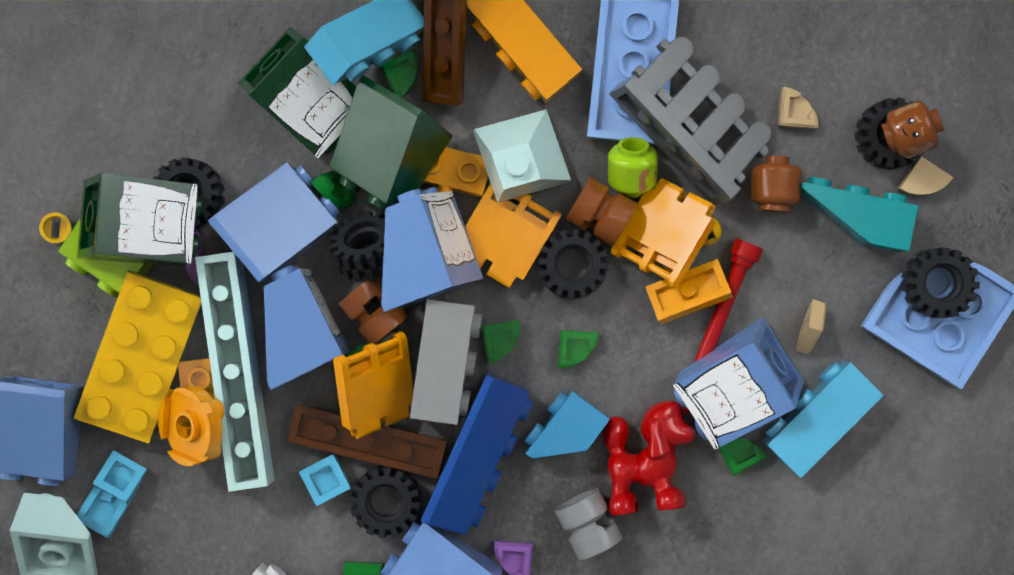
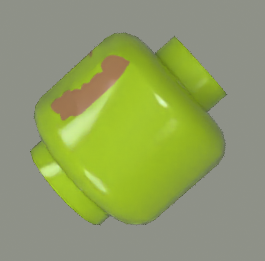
[607,137,658,198]

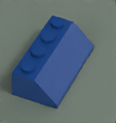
[421,371,533,535]

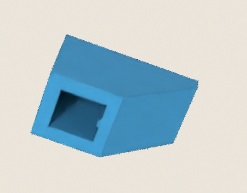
[524,389,610,459]

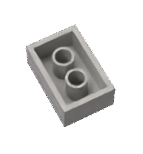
[410,299,482,425]

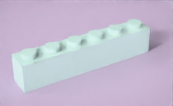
[195,252,275,492]

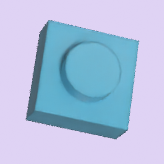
[299,453,352,506]

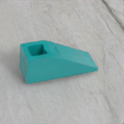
[801,177,919,252]

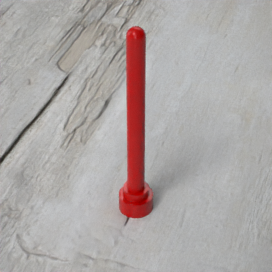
[677,238,764,415]

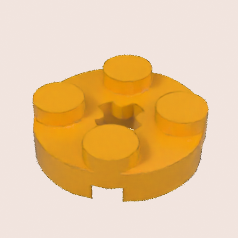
[158,386,225,466]

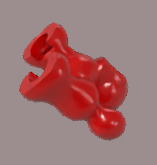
[602,401,695,515]

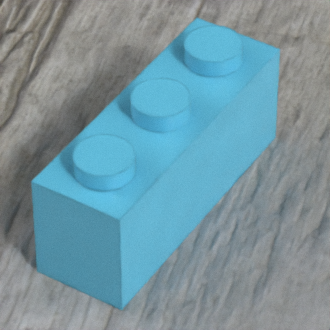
[304,0,424,85]
[761,360,884,478]

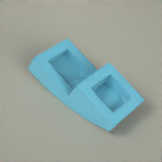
[77,450,147,539]

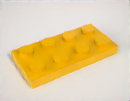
[73,270,201,444]

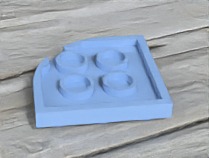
[860,262,1014,390]

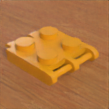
[611,178,716,288]
[465,183,562,288]
[333,331,414,439]

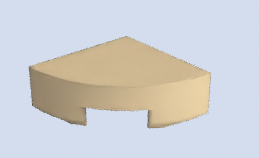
[778,87,818,130]
[897,156,954,195]
[796,299,826,355]

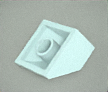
[473,109,571,203]
[10,493,98,575]

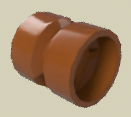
[566,176,638,246]
[338,274,410,345]

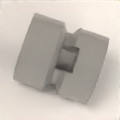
[554,488,623,560]

